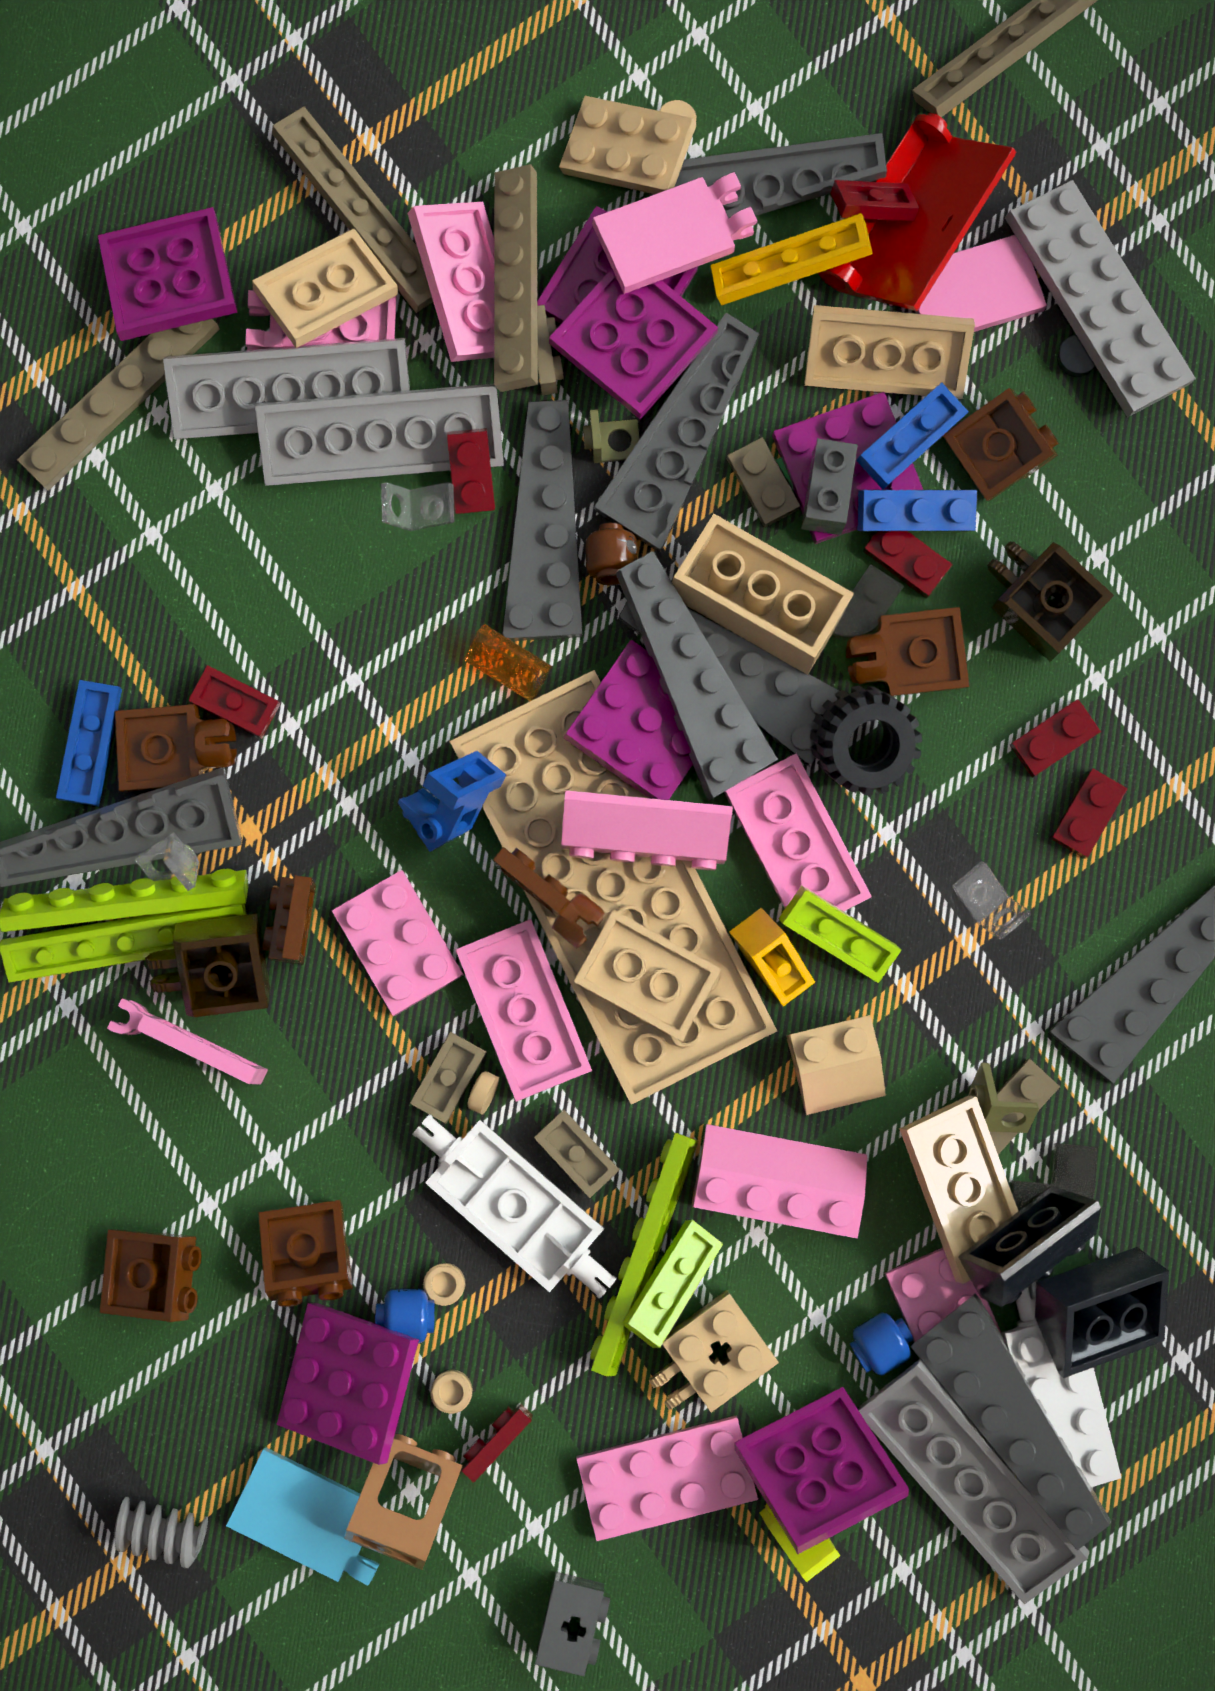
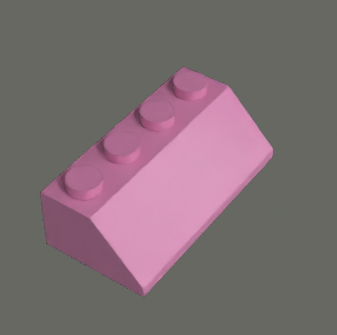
[561,790,733,870]
[692,1124,867,1239]

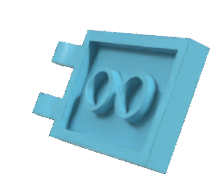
[226,1447,379,1586]

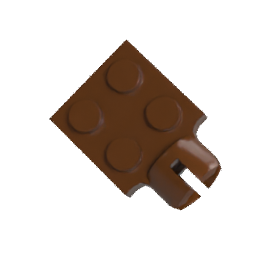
[846,607,969,697]
[115,704,237,793]
[493,847,605,949]

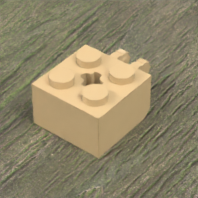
[649,1290,779,1413]

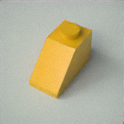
[729,908,815,1006]

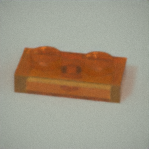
[464,624,552,701]

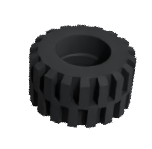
[810,686,922,795]

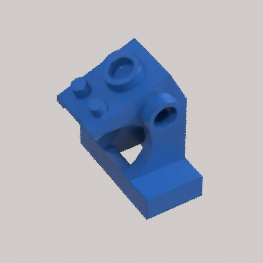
[398,751,506,852]

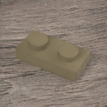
[537,305,564,396]
[727,437,800,528]
[410,1032,486,1124]
[534,1110,620,1198]

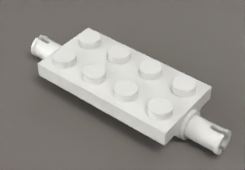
[412,1115,617,1299]
[1001,1280,1121,1488]

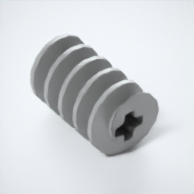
[114,1497,208,1568]

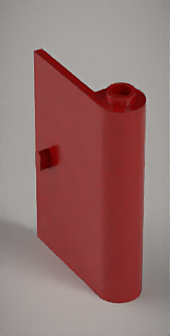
[818,113,1017,311]

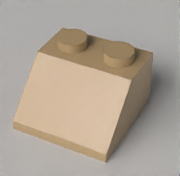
[786,1015,886,1115]

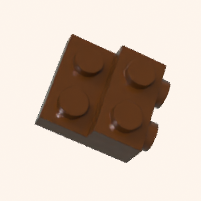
[943,388,1059,501]
[263,875,316,965]
[259,1200,353,1307]
[100,1229,202,1322]

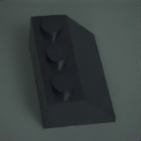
[958,1186,1101,1307]
[1035,1247,1169,1378]

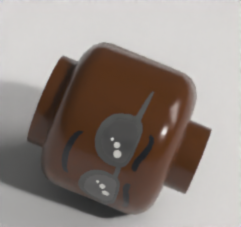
[586,523,637,586]

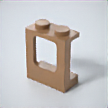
[344,1434,463,1570]

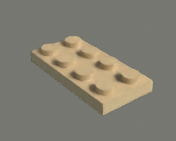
[805,305,975,399]
[899,1095,1018,1284]

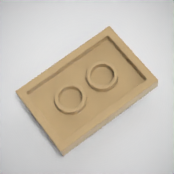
[559,96,696,194]
[252,229,398,348]
[574,909,722,1042]

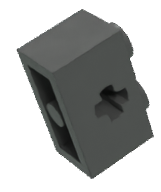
[801,438,858,535]
[535,1572,610,1677]

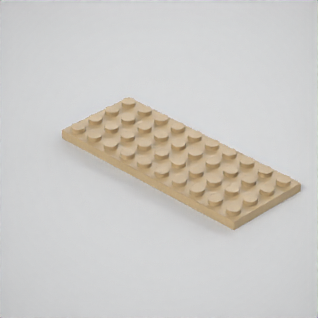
[450,670,777,1105]

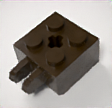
[987,541,1114,662]
[145,913,270,1017]

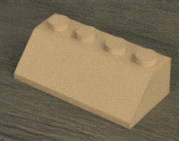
[672,514,854,675]

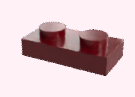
[831,180,919,222]
[447,428,495,514]
[863,531,953,599]
[188,665,280,739]
[1010,699,1101,778]
[1050,768,1128,859]
[462,1404,533,1483]

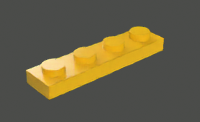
[711,213,873,305]

